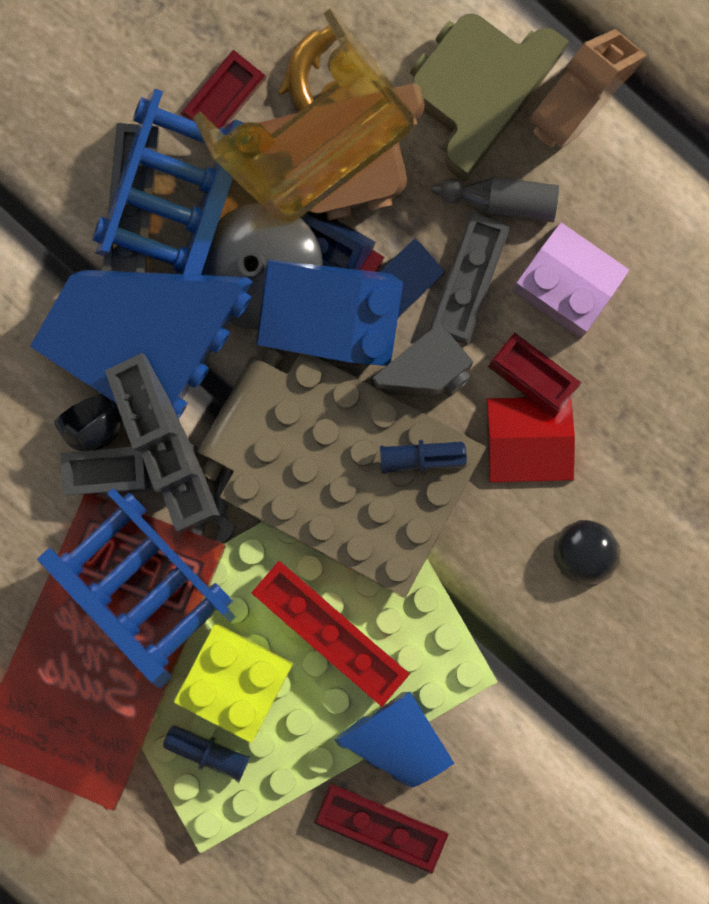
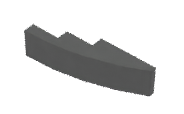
[105,353,220,533]

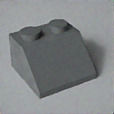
[372,322,473,399]

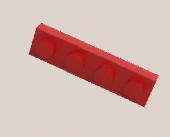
[251,560,410,707]

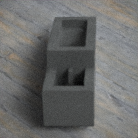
[60,444,198,496]

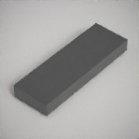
[429,211,511,345]

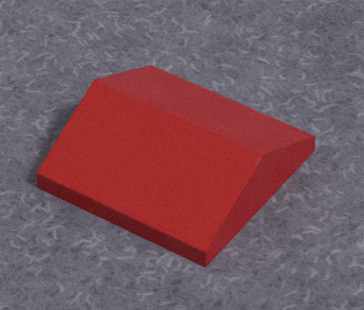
[487,397,575,483]

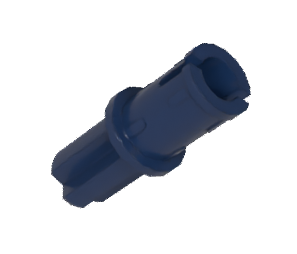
[380,440,467,475]
[163,725,250,783]

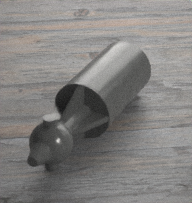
[431,177,559,223]

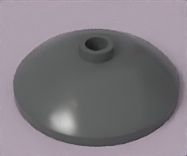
[201,203,323,330]

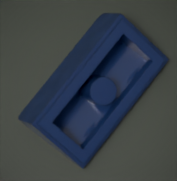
[293,206,376,270]
[380,238,445,318]

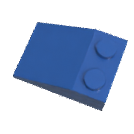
[256,260,403,366]

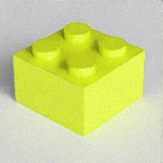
[174,624,294,743]

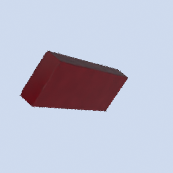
[314,782,449,874]

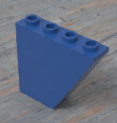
[30,270,253,419]

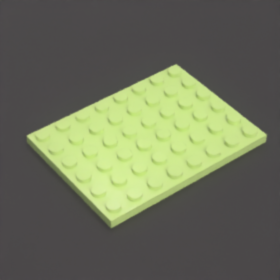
[79,522,498,854]

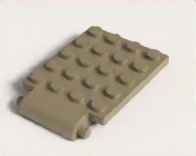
[197,349,486,599]

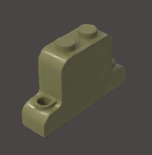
[410,14,569,182]

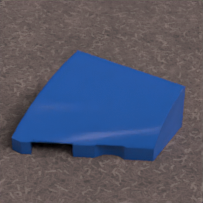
[334,692,454,788]

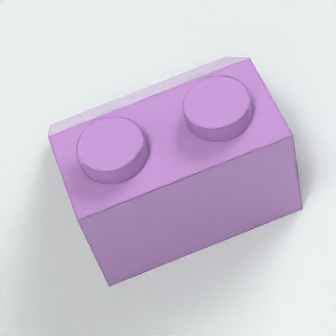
[513,223,629,339]

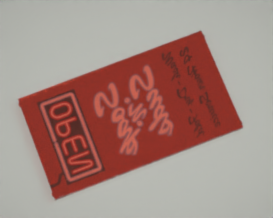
[0,495,226,811]

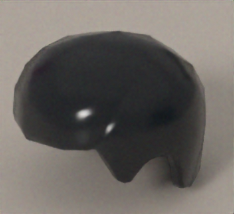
[54,394,122,451]
[554,520,620,586]

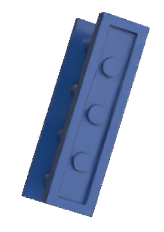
[92,88,251,275]
[37,488,236,689]

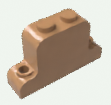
[529,29,647,147]
[251,83,425,221]

